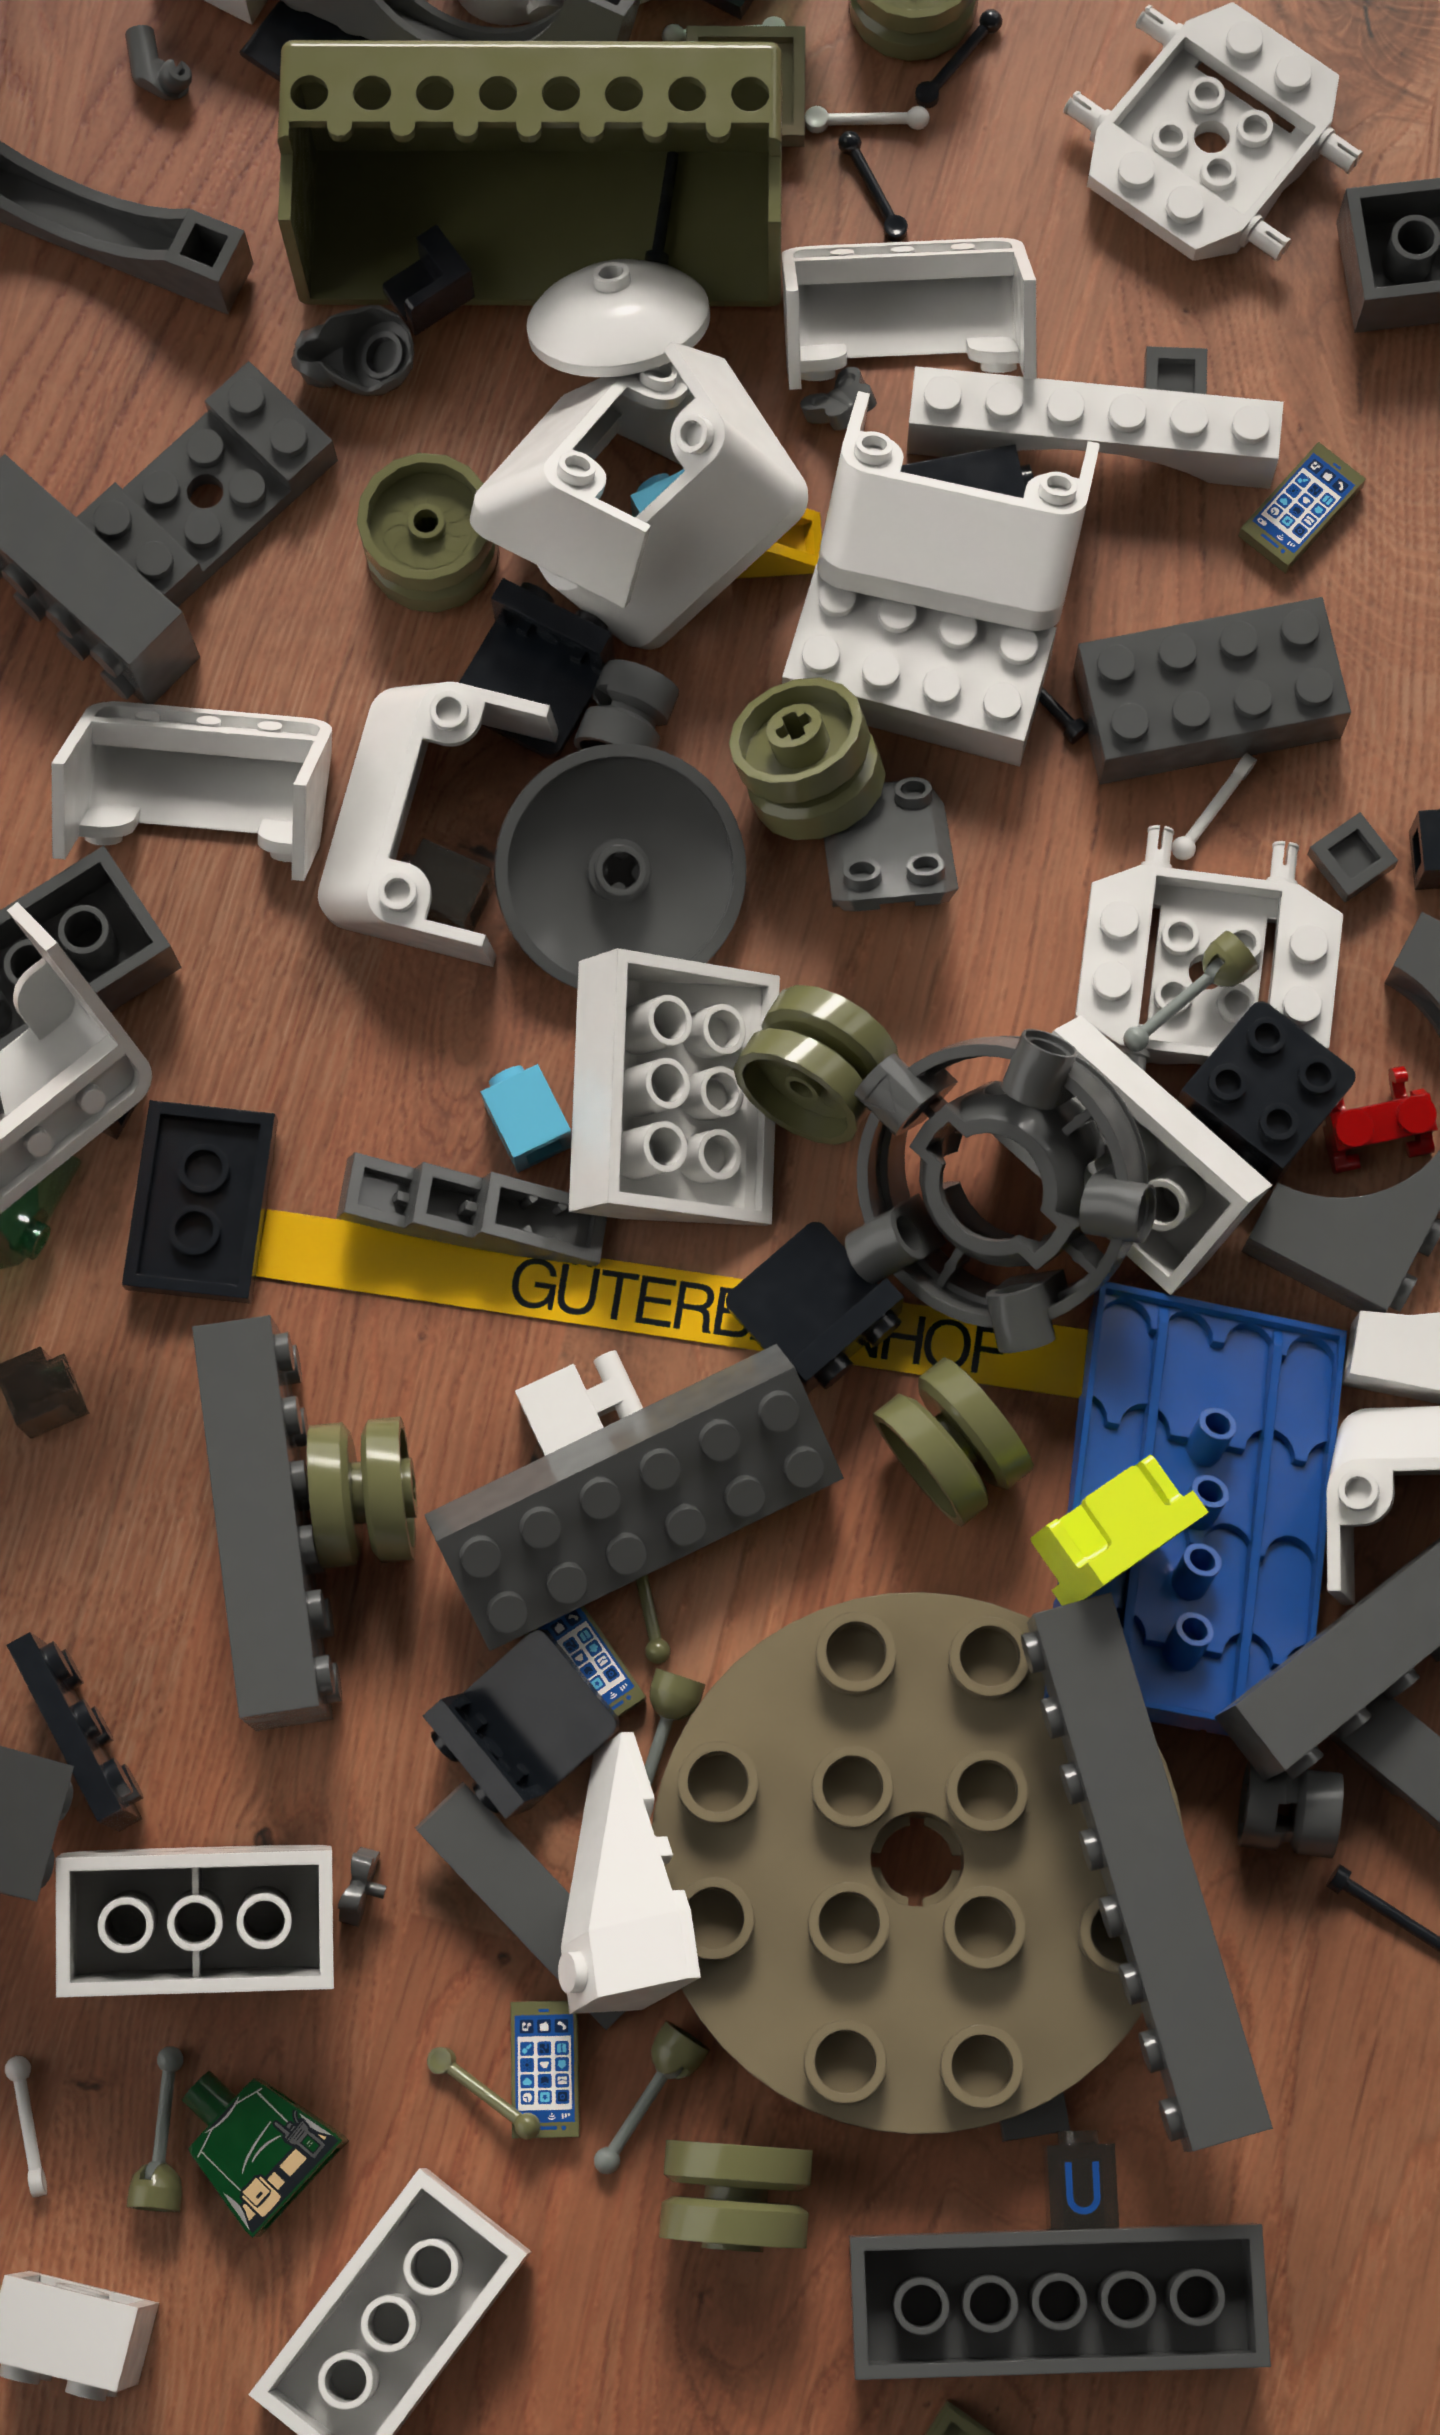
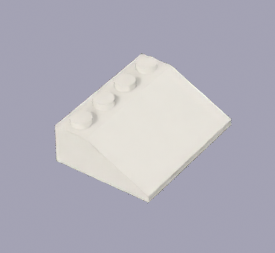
[569,948,780,1226]

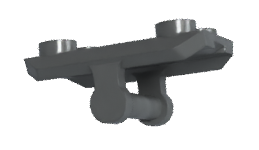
[824,777,959,911]

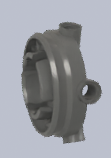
[845,1029,1156,1353]

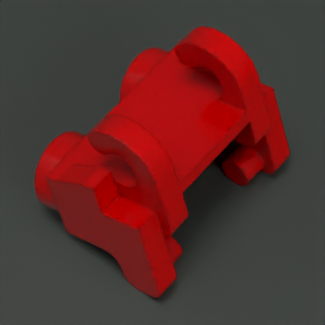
[1323,1066,1438,1174]

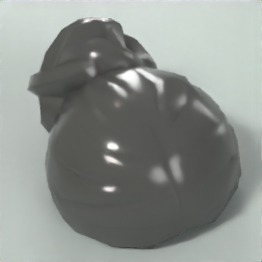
[291,305,415,396]

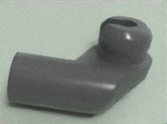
[125,25,192,101]

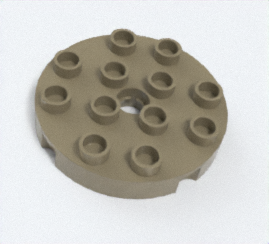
[652,1592,1184,2134]

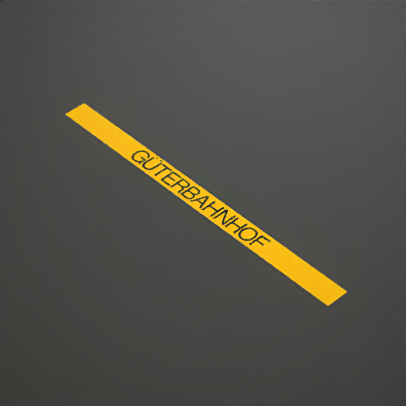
[256,1209,1088,1398]

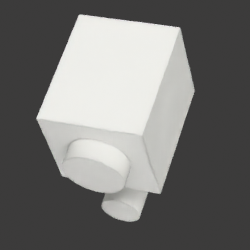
[515,1350,643,1456]

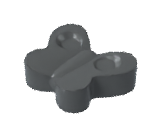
[800,367,877,431]
[337,1847,387,1927]

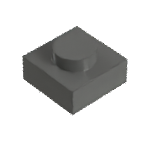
[1144,346,1208,394]
[1307,812,1398,903]

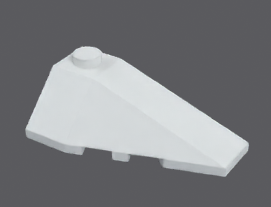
[558,1732,701,2014]

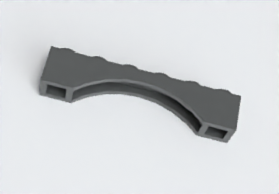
[0,141,254,315]

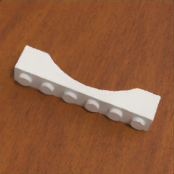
[907,366,1284,489]

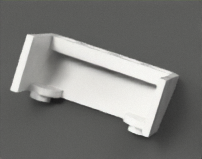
[781,238,1037,390]
[537,341,808,650]
[470,362,695,608]
[817,391,1100,631]
[318,682,559,967]
[51,701,332,881]
[0,902,152,1214]
[1326,1406,1440,1605]

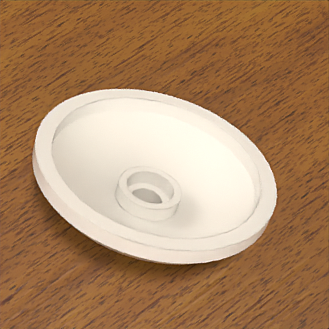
[526,259,710,377]

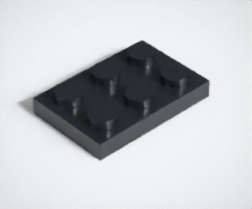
[122,1100,278,1304]
[7,1632,144,1832]

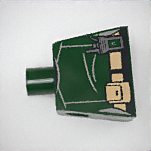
[182,2071,349,2238]

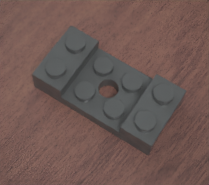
[77,361,338,607]

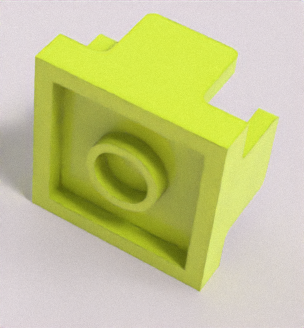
[1030,1455,1209,1606]

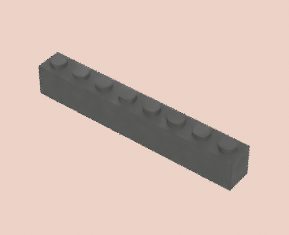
[1021,1592,1273,2152]

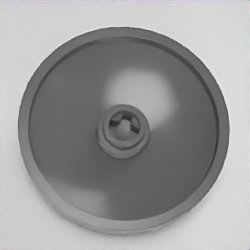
[494,743,747,989]

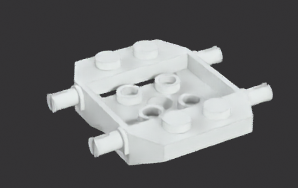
[1063,2,1363,261]
[1074,825,1343,1071]

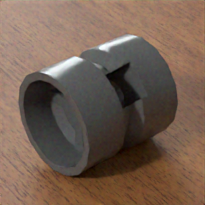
[574,659,679,751]
[1237,1761,1344,1859]

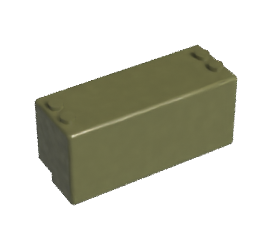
[277,40,782,307]

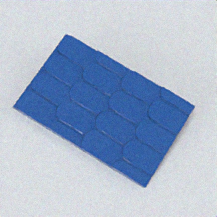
[1044,1282,1347,1736]

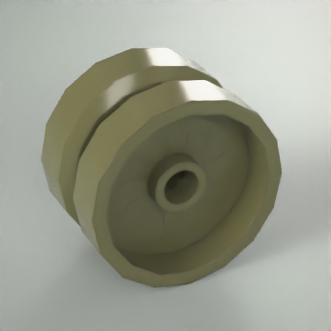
[848,0,978,61]
[357,453,499,613]
[729,678,886,840]
[733,985,899,1145]
[873,1357,1034,1527]
[306,1416,418,1569]
[659,2140,813,2252]

